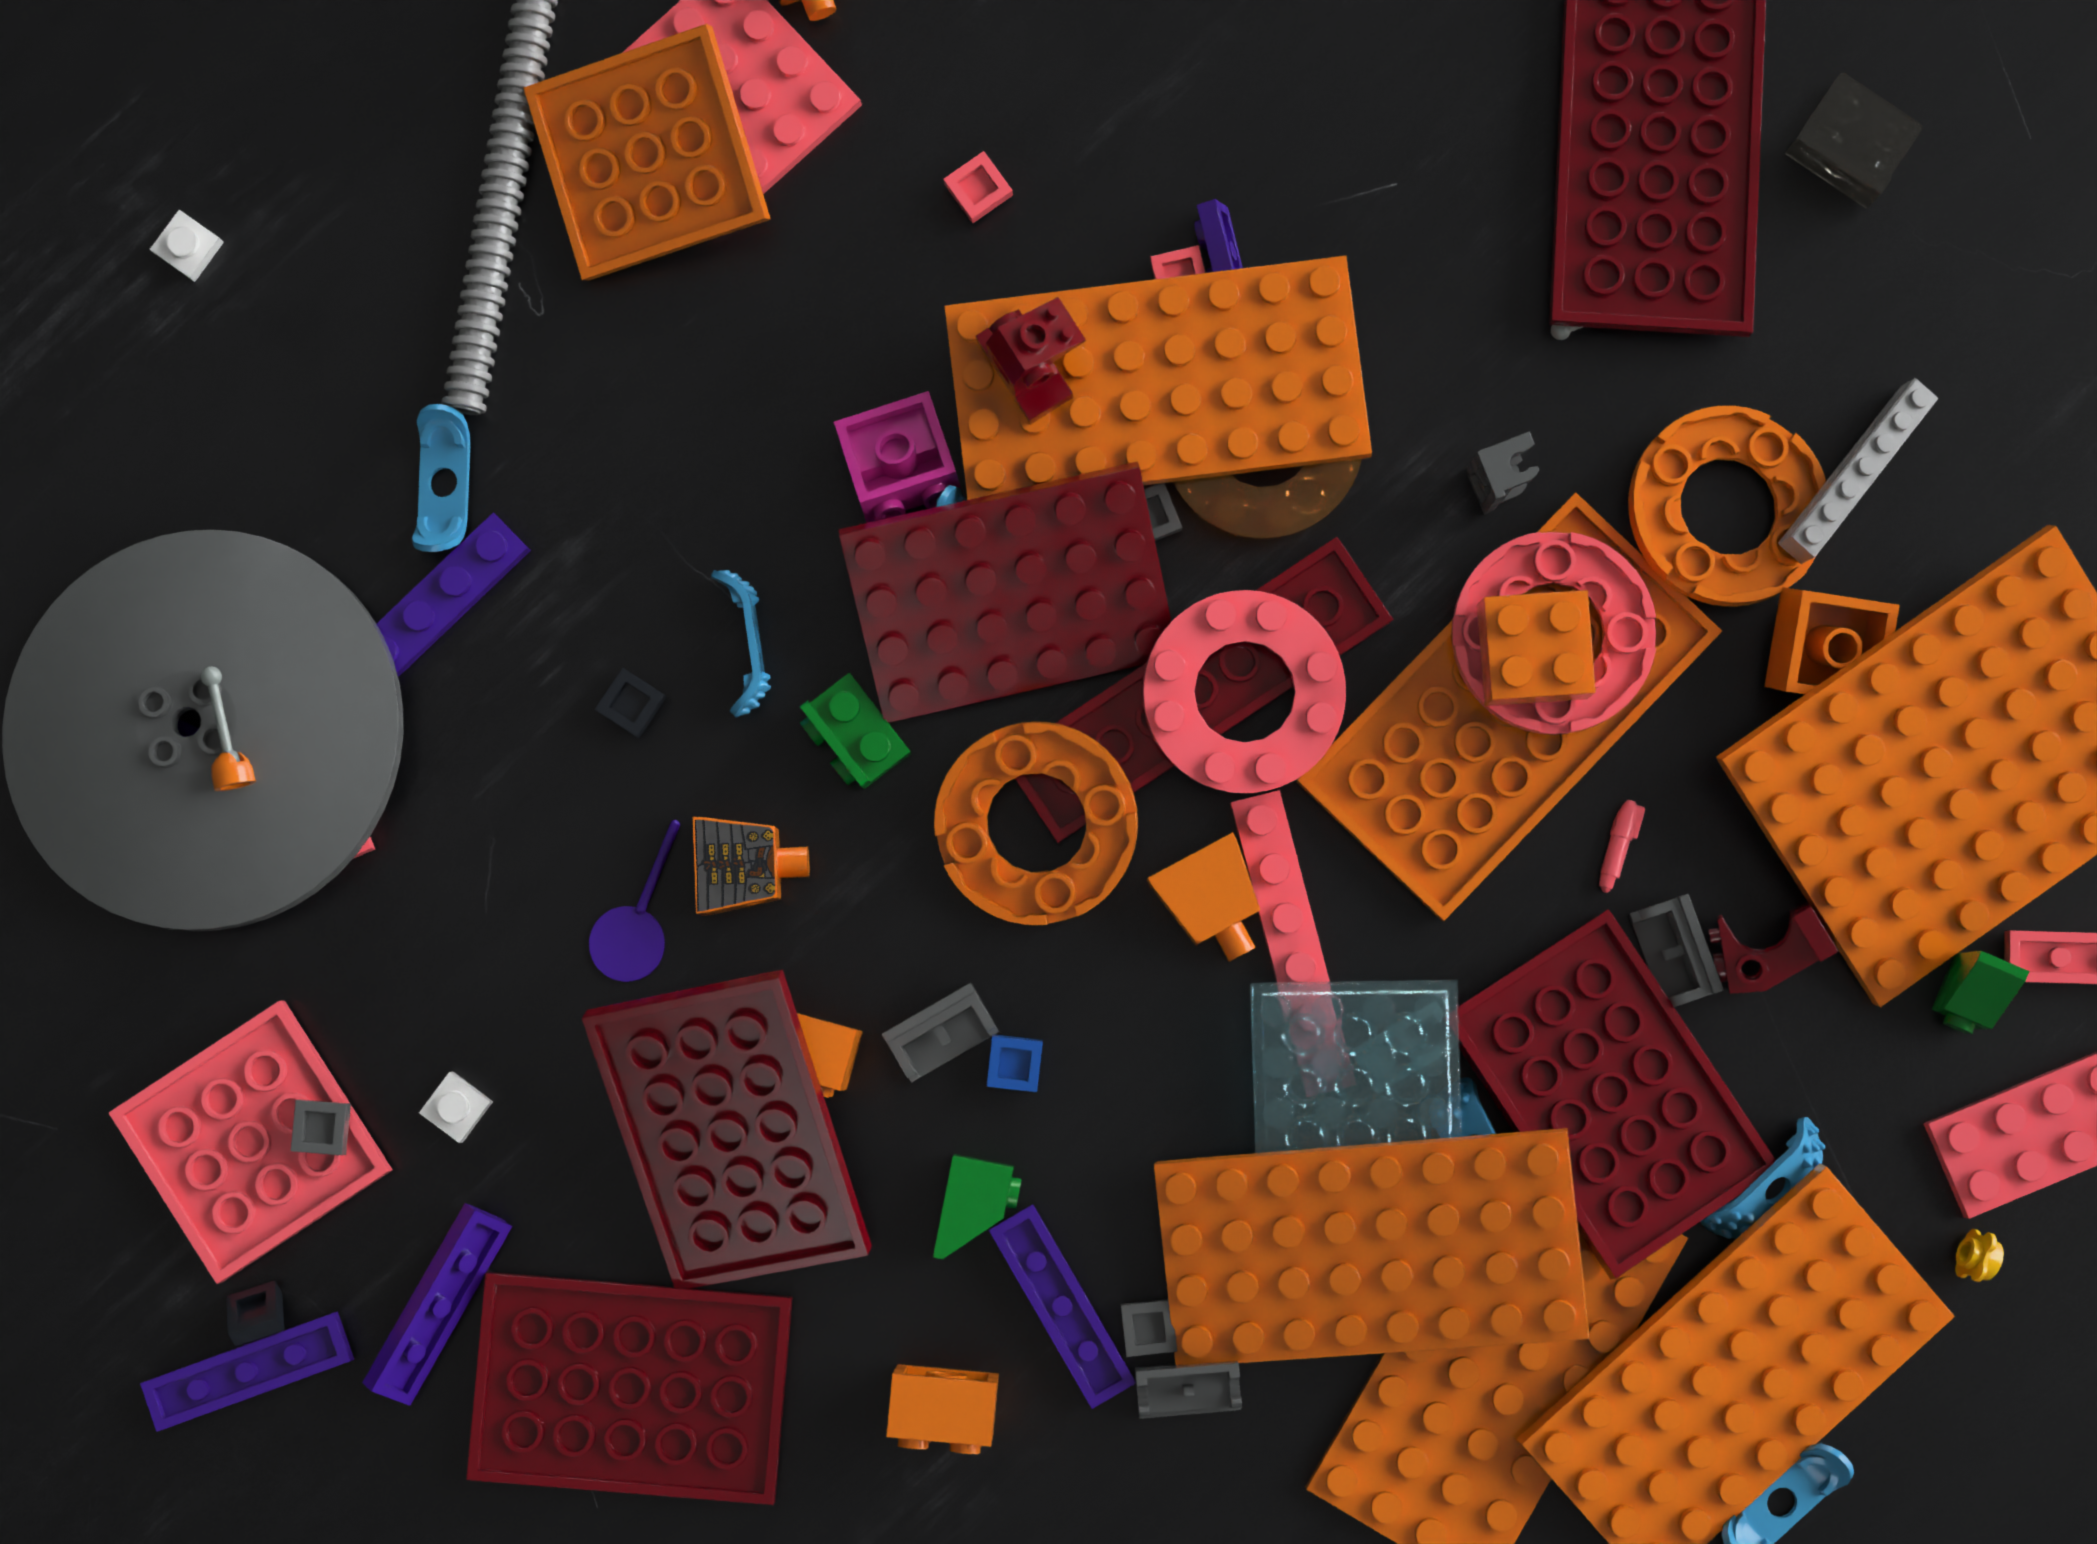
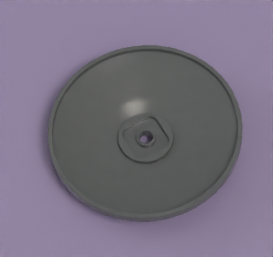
[2,530,404,932]

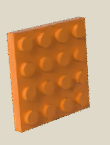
[523,24,771,281]

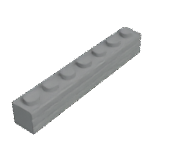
[1778,378,1938,564]

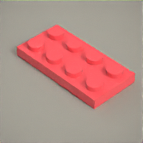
[1923,1052,2097,1219]

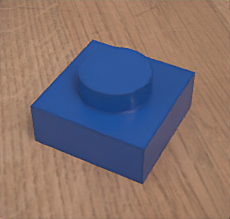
[986,1034,1043,1092]

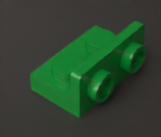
[799,673,911,790]

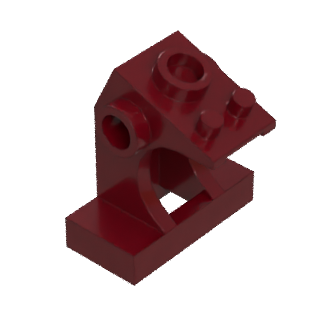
[976,297,1086,425]
[1708,901,1839,994]

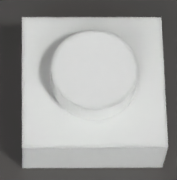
[150,210,224,282]
[419,1072,493,1143]

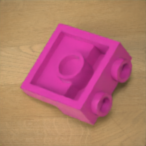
[834,391,962,523]

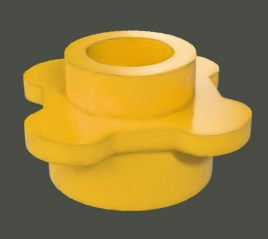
[1955,1229,2004,1282]

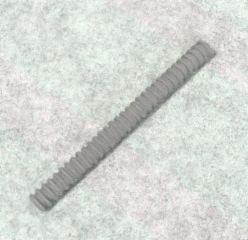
[441,0,558,415]

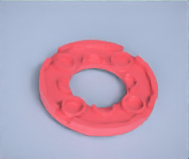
[1451,532,1656,735]
[1142,590,1346,793]

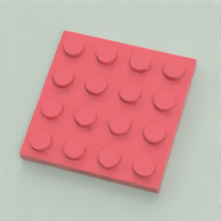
[622,0,862,194]
[109,1000,393,1284]

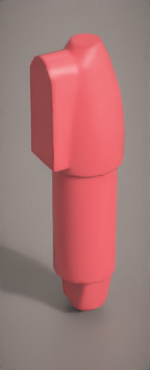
[1599,800,1645,893]

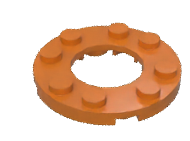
[1628,406,1826,607]
[934,721,1138,925]

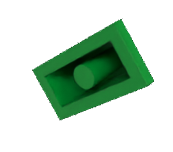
[1932,951,2030,1035]
[933,1154,1022,1259]

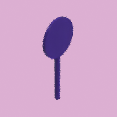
[589,820,680,982]

